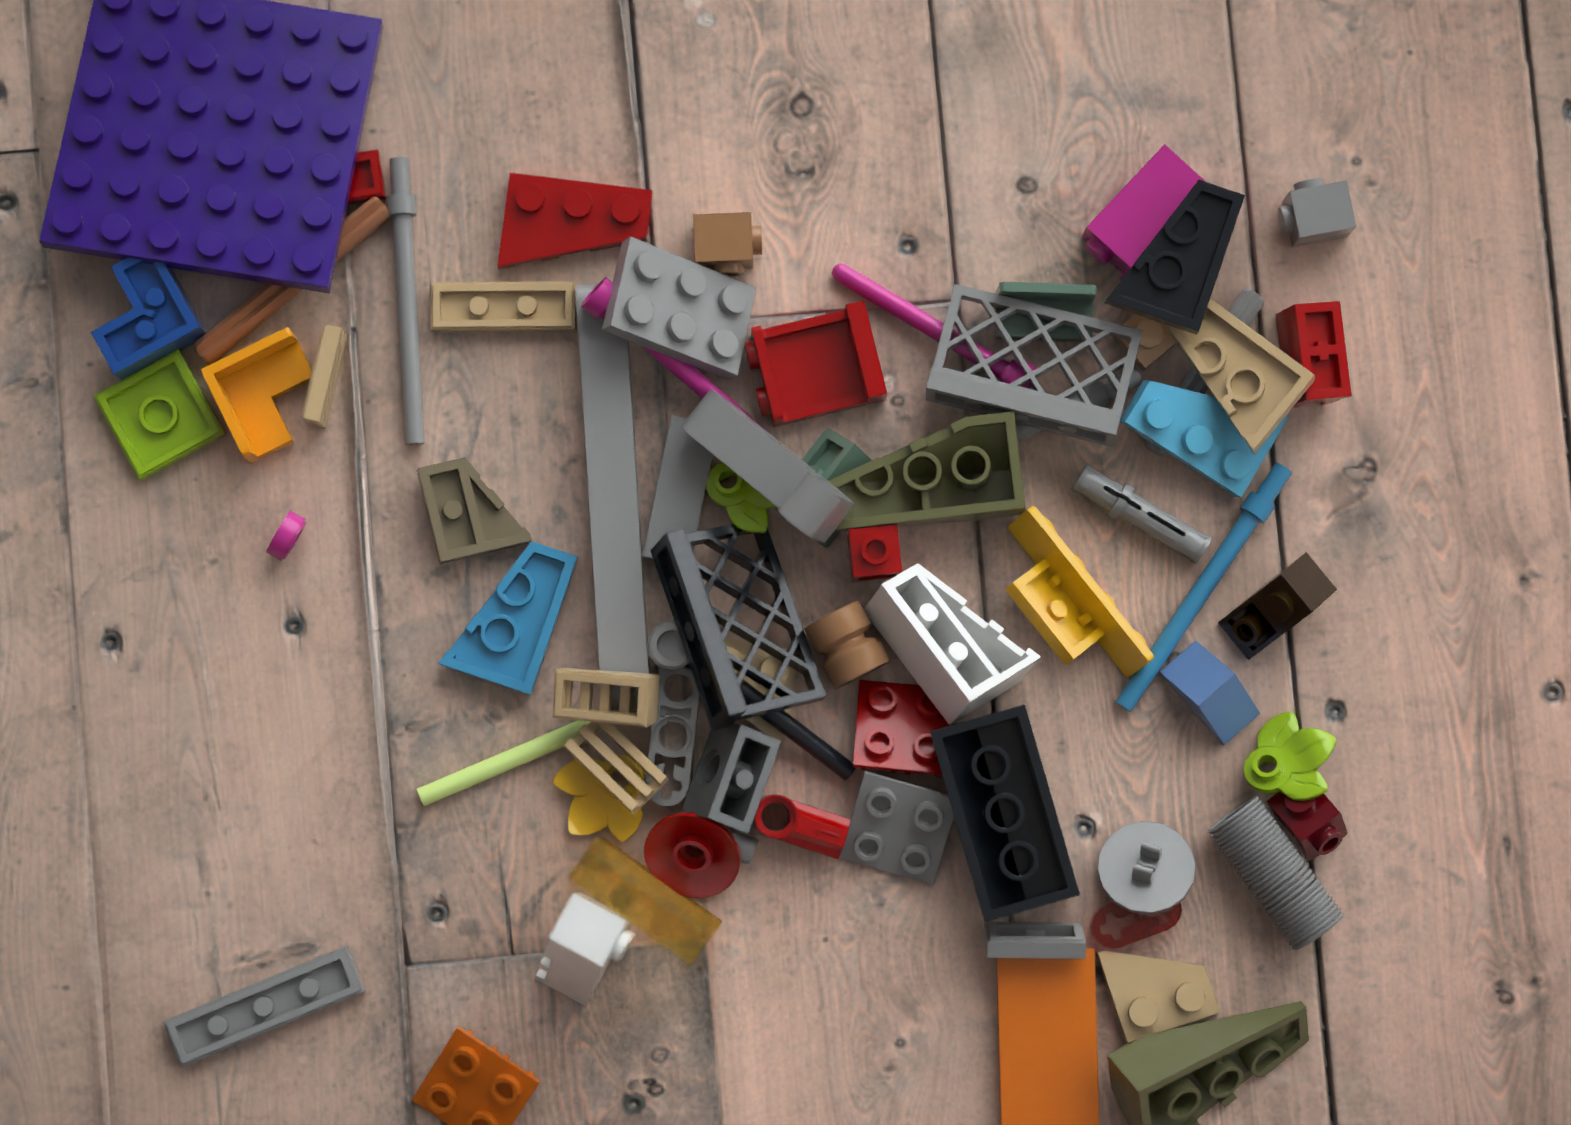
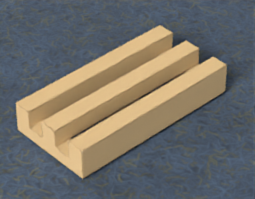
[301,324,348,428]
[564,722,668,815]

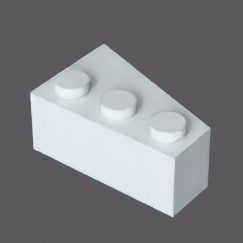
[864,563,1041,725]
[535,892,635,1006]

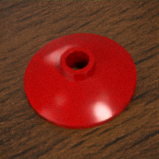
[644,813,741,898]

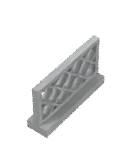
[926,284,1143,447]

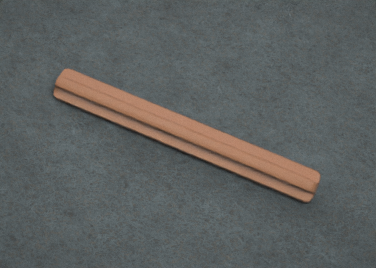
[193,197,390,365]

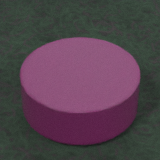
[266,510,306,561]

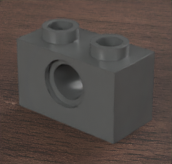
[681,723,781,834]

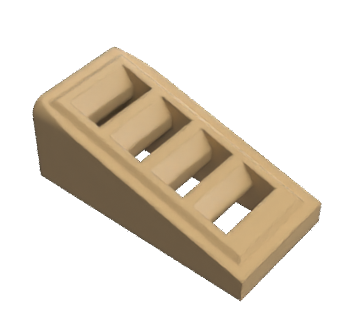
[552,668,660,727]

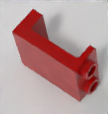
[744,300,887,427]

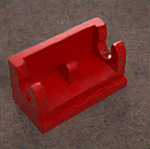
[1275,301,1352,408]

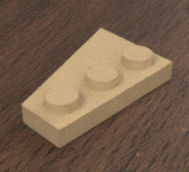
[1169,298,1315,454]

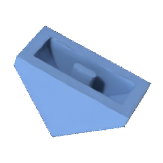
[1159,641,1260,745]

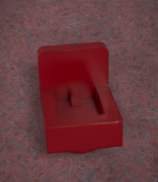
[1267,792,1348,861]

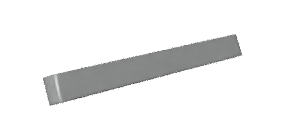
[576,284,650,710]

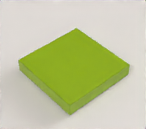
[93,349,227,481]

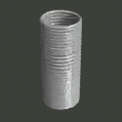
[1208,796,1344,950]

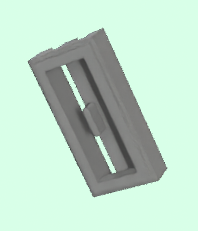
[984,922,1086,959]

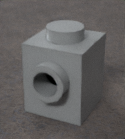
[1278,178,1356,247]

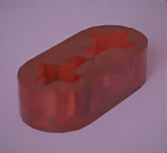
[1090,902,1182,948]

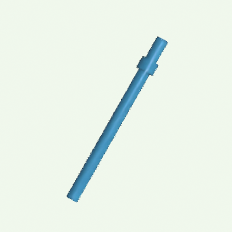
[1115,463,1292,712]

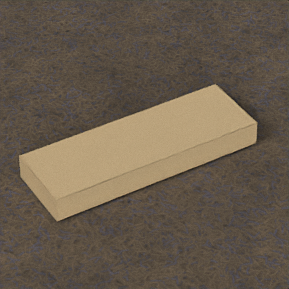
[430,281,576,333]

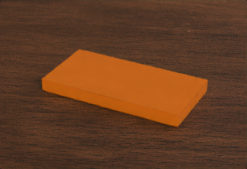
[996,948,1100,1125]

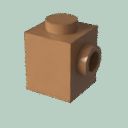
[693,212,762,277]

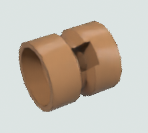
[804,600,891,689]

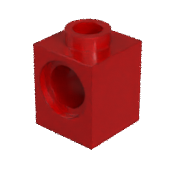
[847,524,902,583]

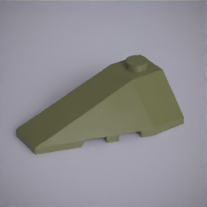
[829,411,1026,531]
[1107,1001,1309,1125]

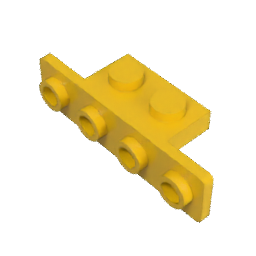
[1005,506,1154,677]

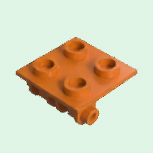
[412,1026,540,1125]

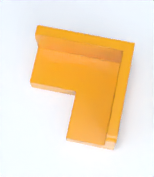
[200,327,312,464]

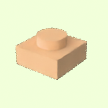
[1115,314,1177,371]

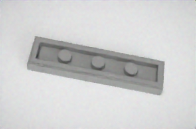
[163,946,366,1067]

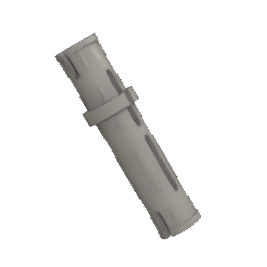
[1071,464,1212,564]

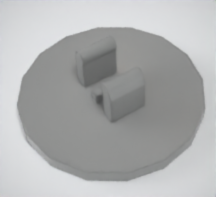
[1097,821,1196,915]

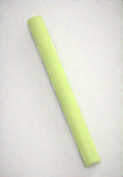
[417,720,602,806]

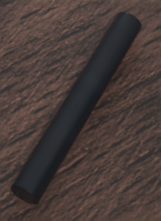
[740,679,856,781]

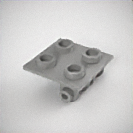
[840,771,954,885]

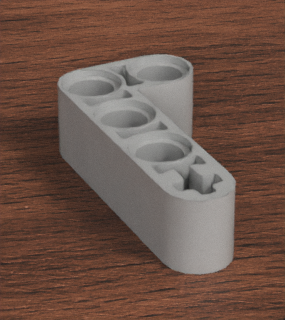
[681,388,855,543]

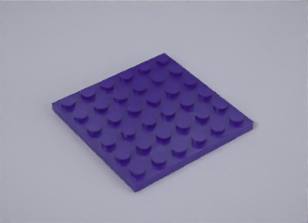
[39,0,383,294]

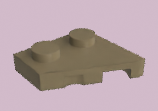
[416,457,532,564]

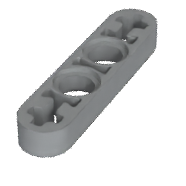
[645,667,700,807]

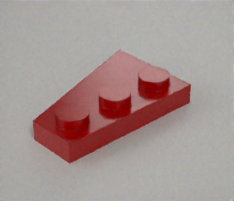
[497,172,653,270]

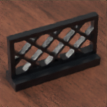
[650,524,827,731]

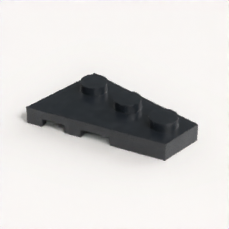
[1104,179,1245,335]

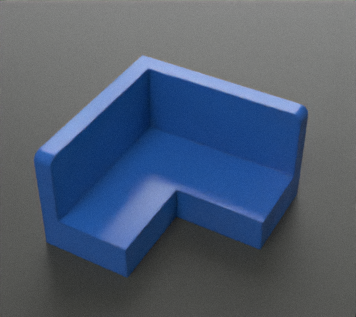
[91,258,207,380]

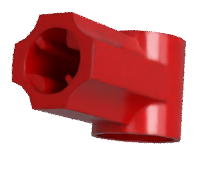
[752,794,851,860]

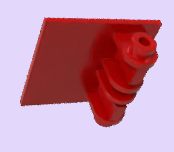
[852,680,953,777]

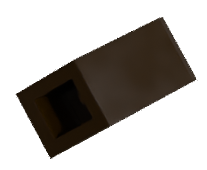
[1218,552,1337,660]

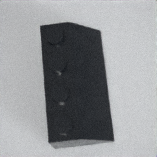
[930,704,1080,922]

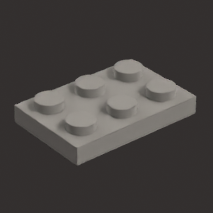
[602,236,756,380]

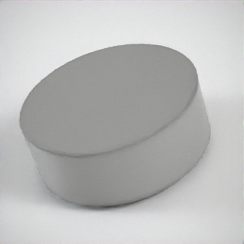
[647,621,689,671]

